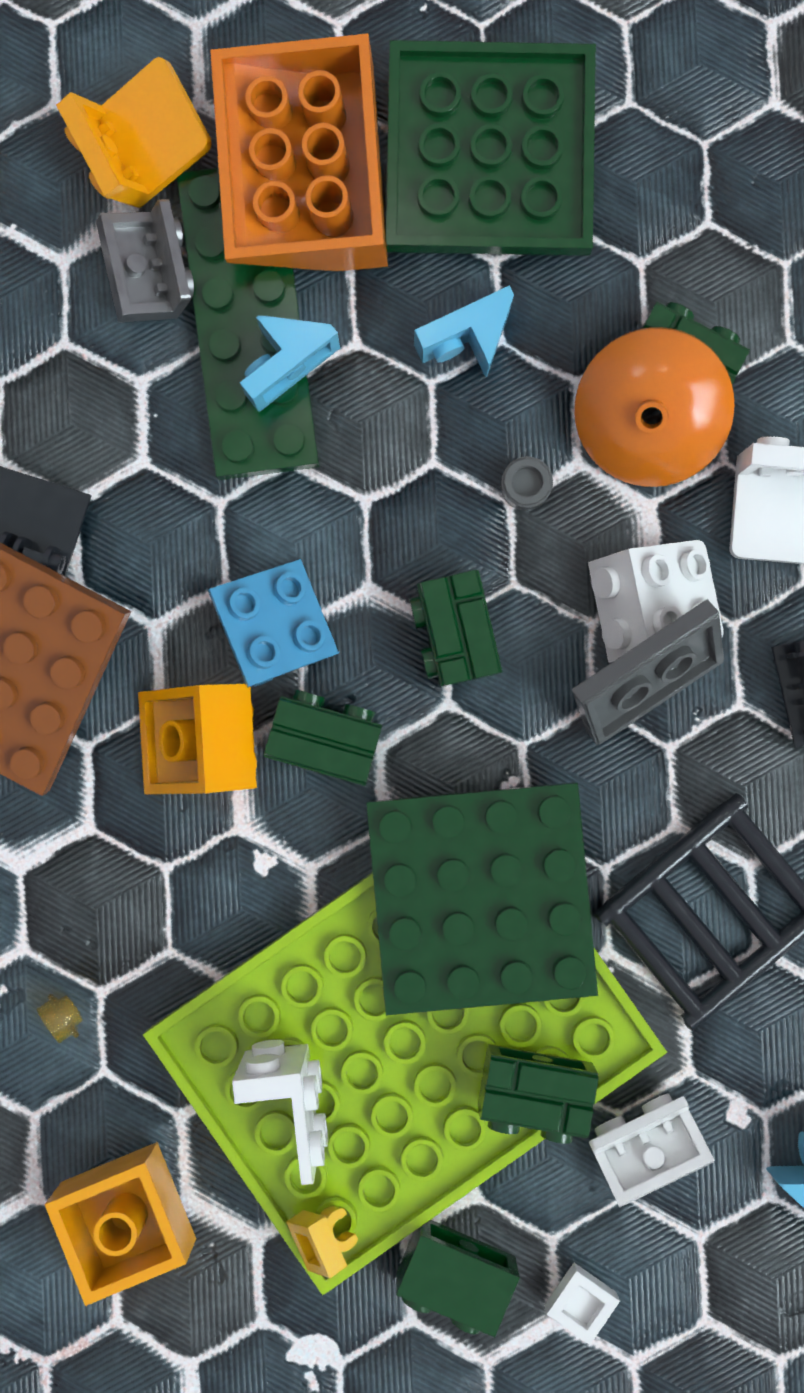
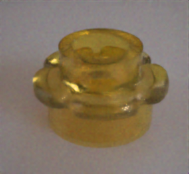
[36,994,84,1044]

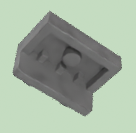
[96,199,194,322]

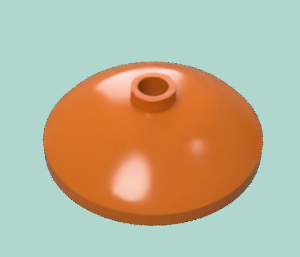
[574,327,735,487]

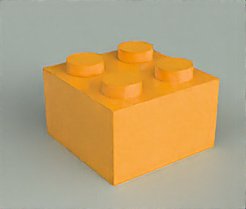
[44,1142,197,1306]

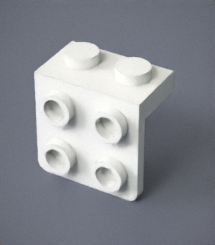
[729,437,804,564]
[588,540,723,663]
[232,1040,328,1185]

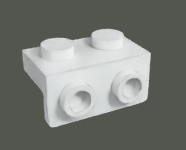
[589,1094,715,1208]

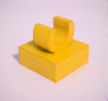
[286,1206,358,1278]

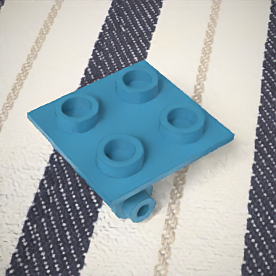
[208,559,339,688]

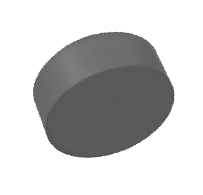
[500,456,553,511]

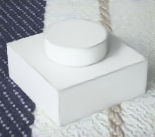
[544,1263,620,1345]

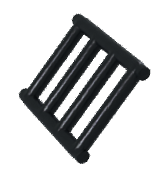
[594,793,804,1031]

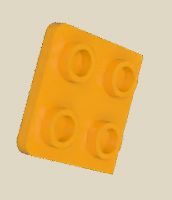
[56,57,212,208]

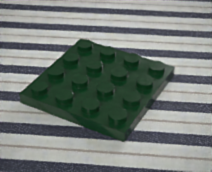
[386,40,596,256]
[366,782,598,1016]

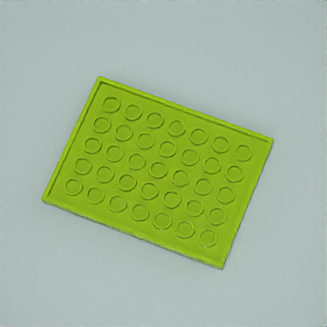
[143,872,667,1296]

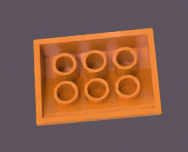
[210,33,388,272]

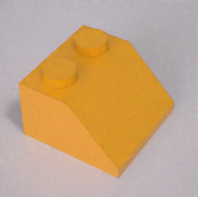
[138,684,257,794]

